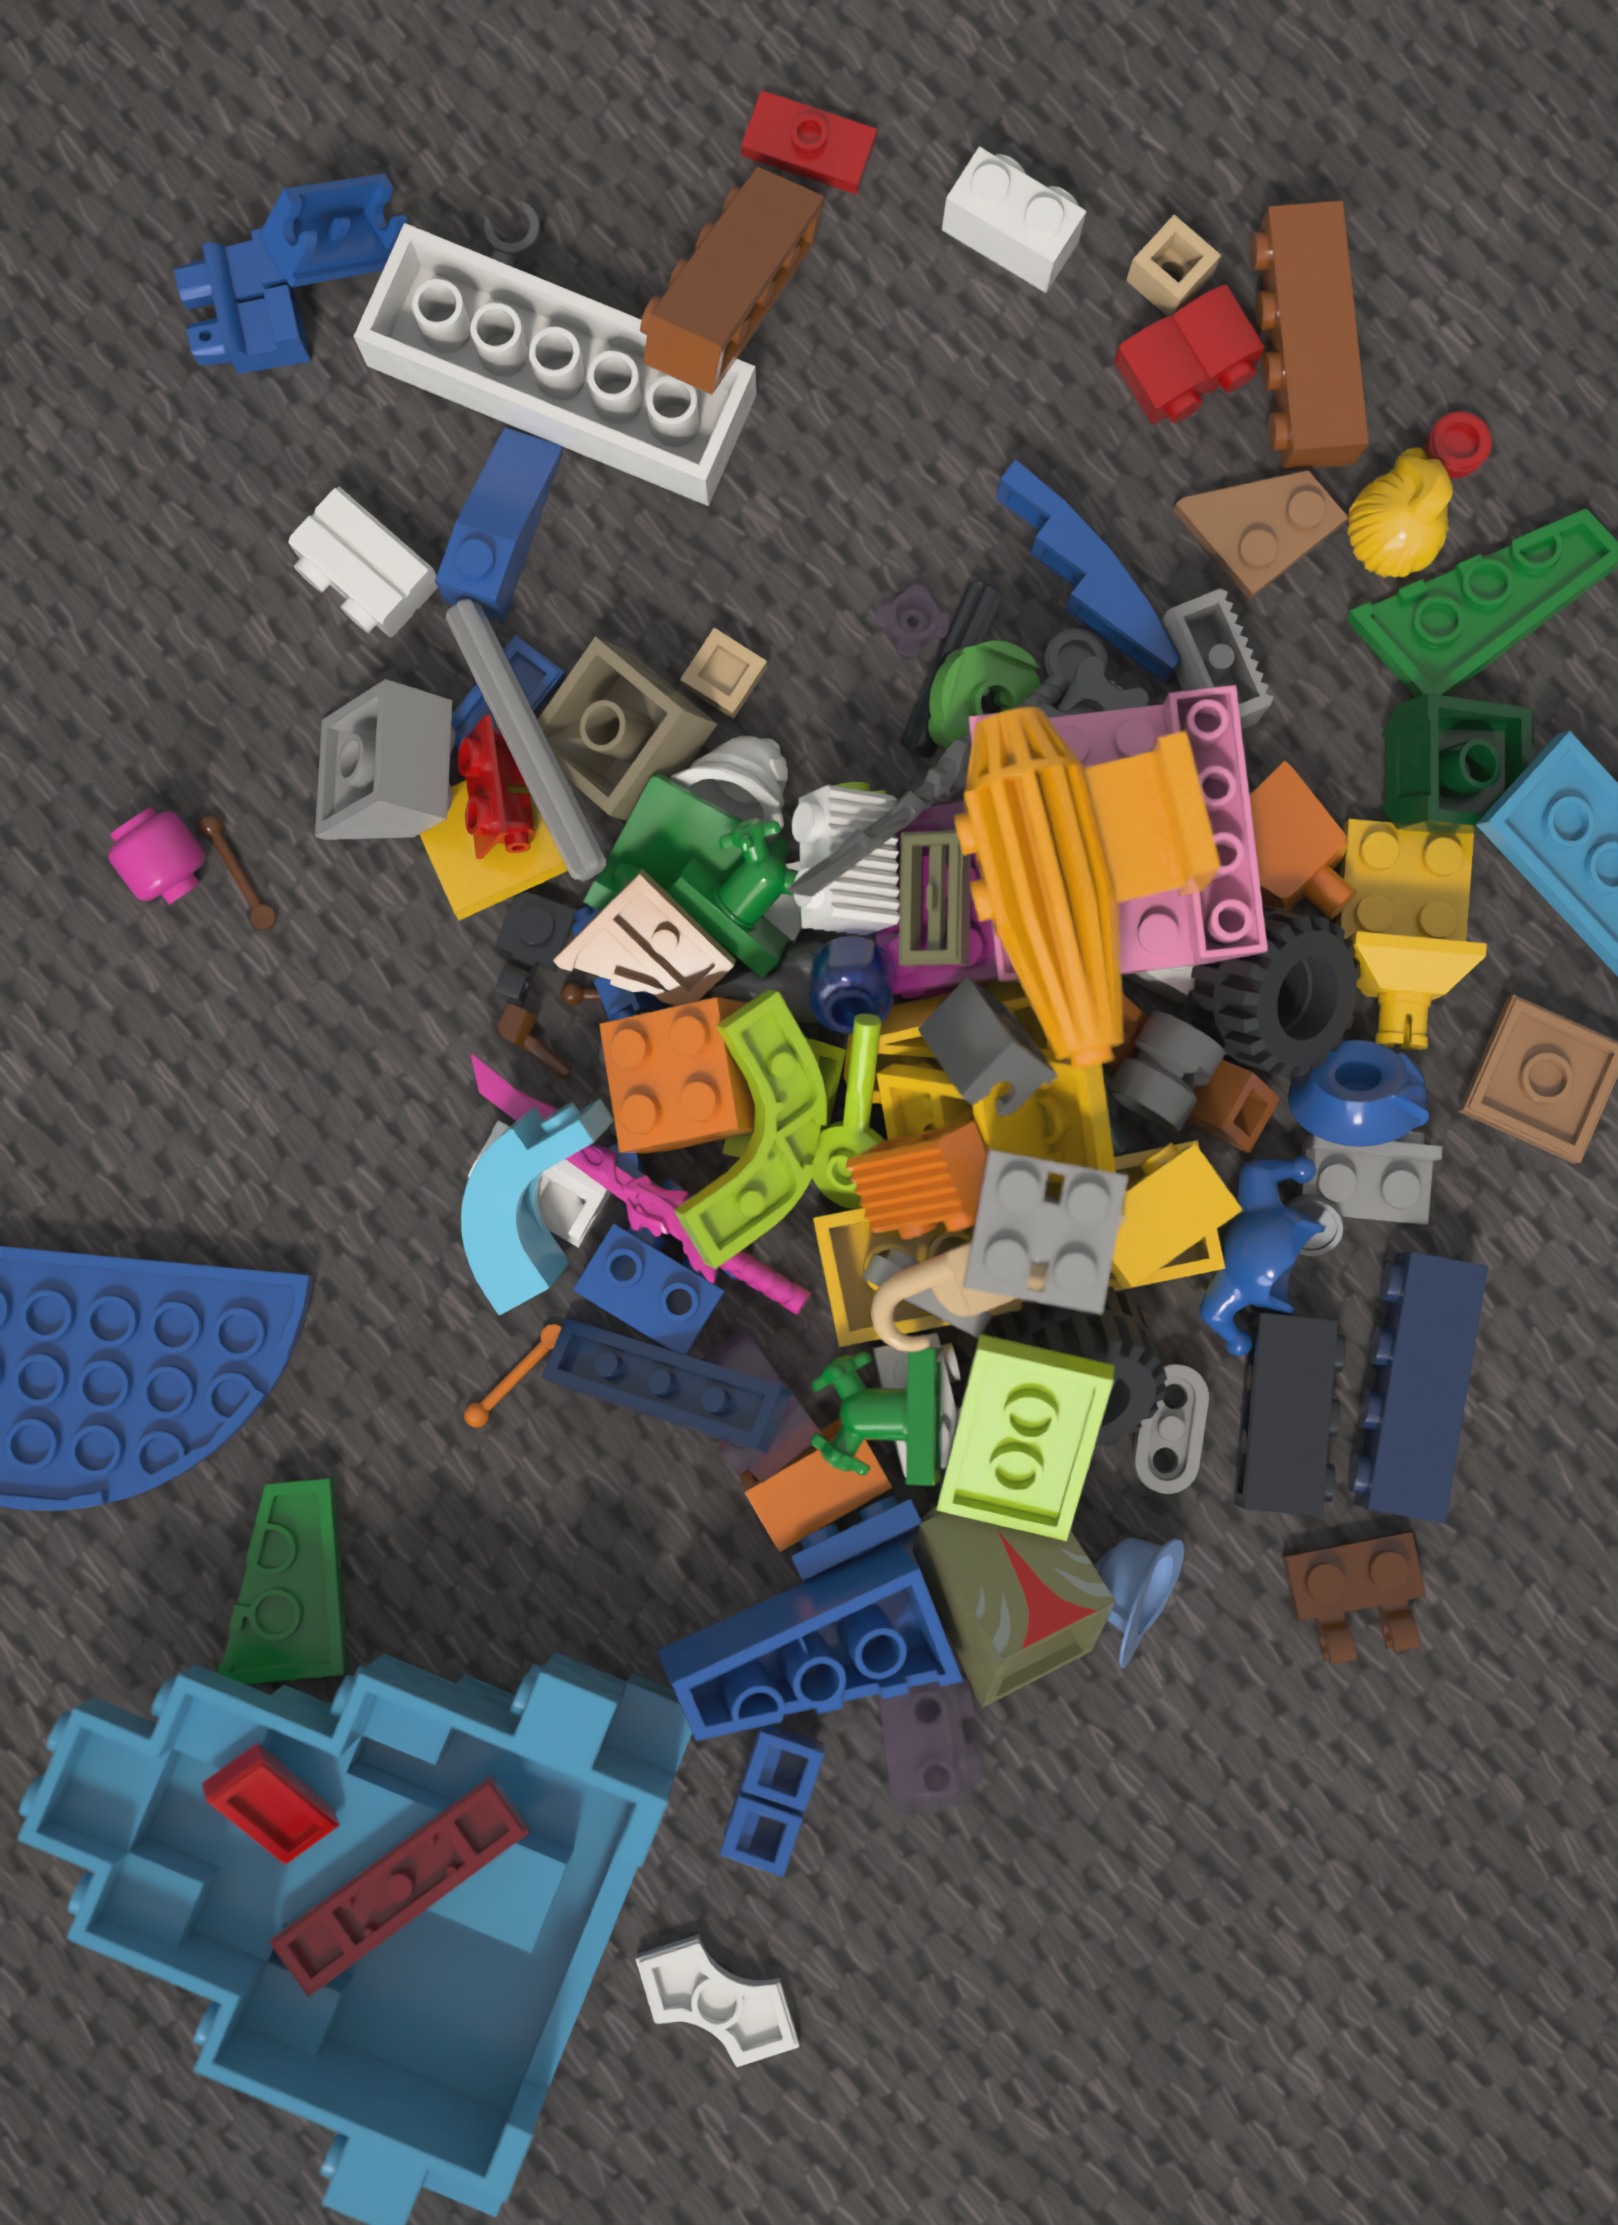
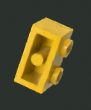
[1111,1142,1242,1288]

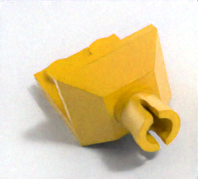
[1336,819,1487,1050]

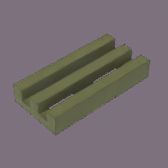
[899,830,971,967]

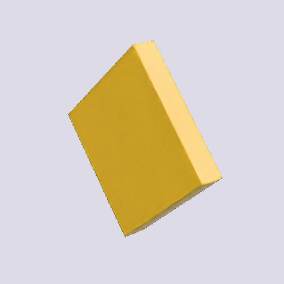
[419,780,568,921]

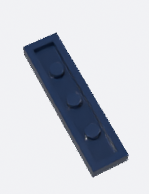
[542,1318,792,1455]

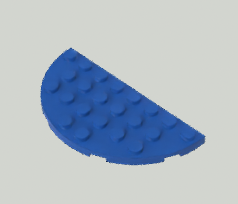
[0,1246,314,1511]

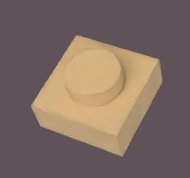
[680,628,767,719]

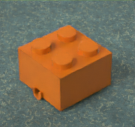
[599,997,755,1154]

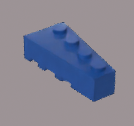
[657,1540,963,1741]

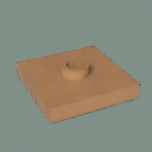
[1458,994,1618,1164]

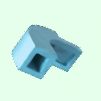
[461,1099,614,1316]

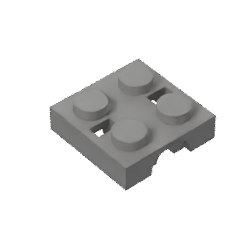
[962,1150,1128,1314]

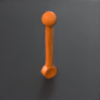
[464,1324,562,1428]

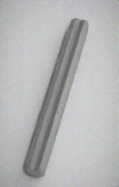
[446,599,606,881]

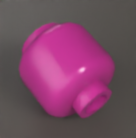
[108,806,205,905]

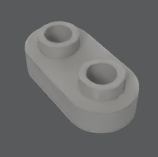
[862,1248,992,1338]
[1132,1364,1209,1494]

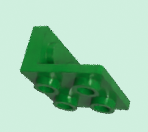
[583,773,745,936]

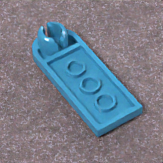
[1476,731,1618,977]

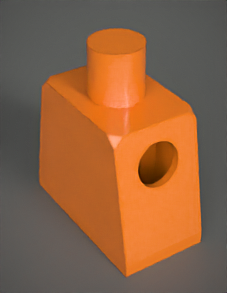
[1249,761,1357,920]

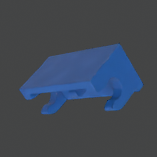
[259,173,407,287]

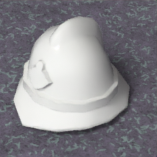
[670,736,788,844]

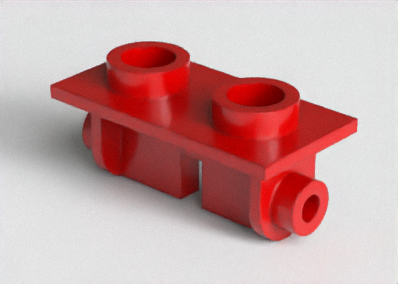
[458,715,536,859]

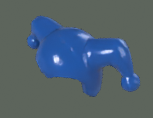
[1199,1155,1326,1356]

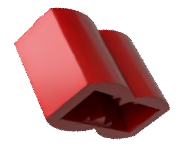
[1114,284,1265,425]

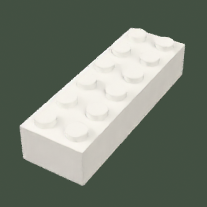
[353,223,757,506]

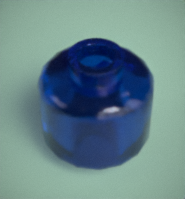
[808,936,894,1034]

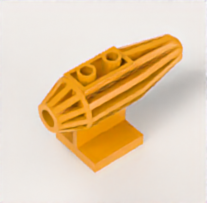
[954,707,1221,1069]

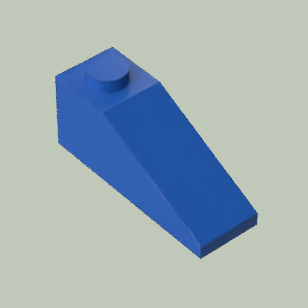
[435,427,564,622]

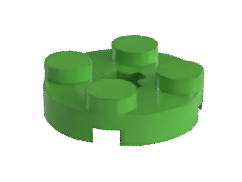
[928,640,1041,750]

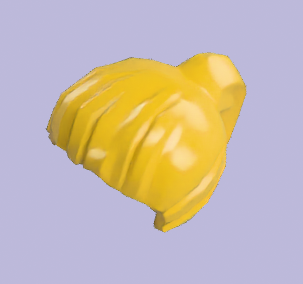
[1347,447,1453,578]

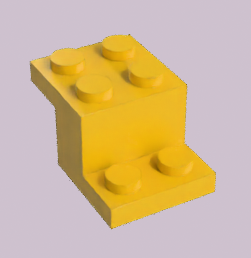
[877,1048,1116,1184]

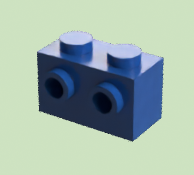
[573,1223,726,1355]

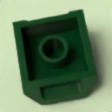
[1382,693,1536,834]

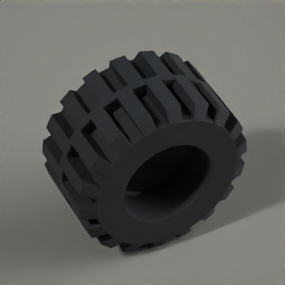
[1188,904,1361,1077]
[991,1286,1167,1447]

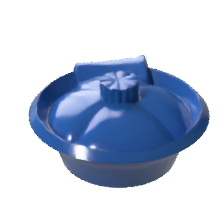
[1288,1040,1429,1147]

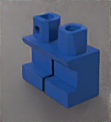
[174,228,311,374]
[720,1724,825,1877]

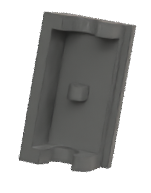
[918,976,1058,1116]

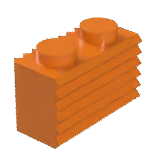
[845,1119,987,1239]

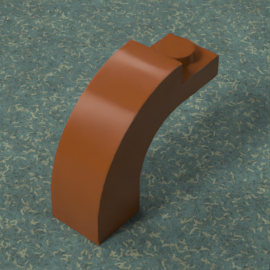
[1101,993,1281,1153]

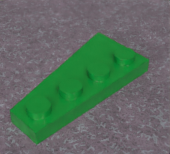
[1347,508,1618,698]

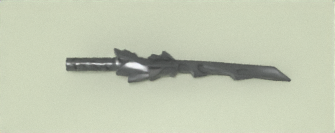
[787,672,1070,897]

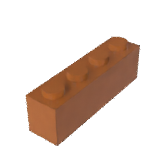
[640,166,825,395]
[1249,201,1369,471]

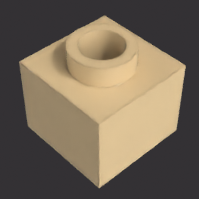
[1126,215,1221,317]

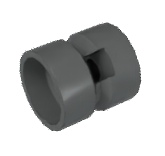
[1106,1010,1226,1133]

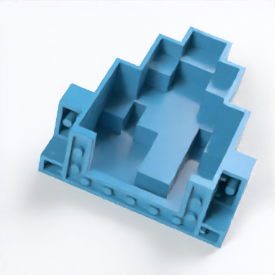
[17,1652,692,2225]

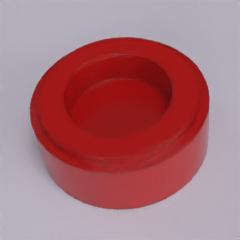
[1425,411,1492,478]

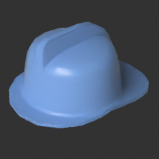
[1093,1538,1185,1668]

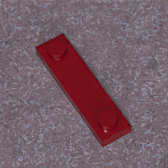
[269,1773,532,1997]

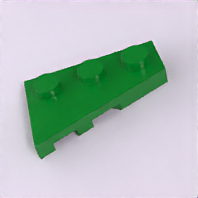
[217,1477,349,1684]

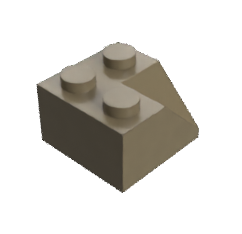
[537,636,717,821]

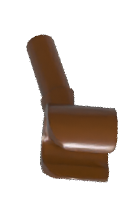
[497,1003,572,1080]

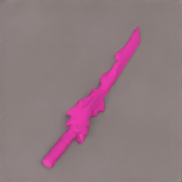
[471,1054,811,1315]

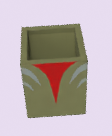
[912,1507,1116,1708]

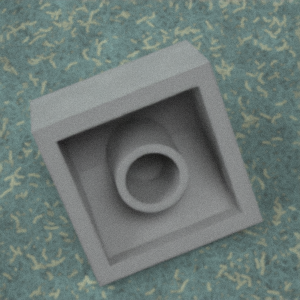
[315,679,455,840]

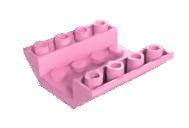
[968,685,1268,982]

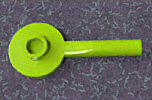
[812,1014,884,1209]

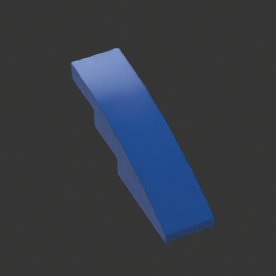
[996,459,1181,684]

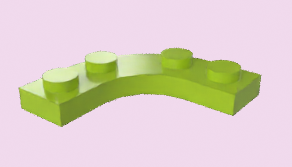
[673,989,827,1269]

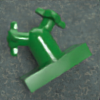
[666,818,801,979]
[811,1347,943,1485]

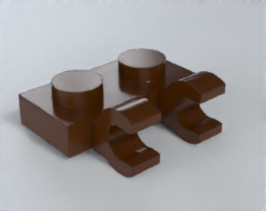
[1282,1531,1426,1664]

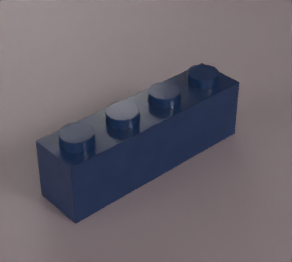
[1348,1252,1488,1524]

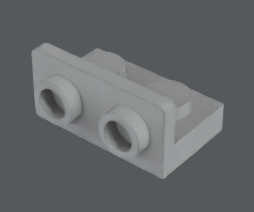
[1298,1131,1443,1225]

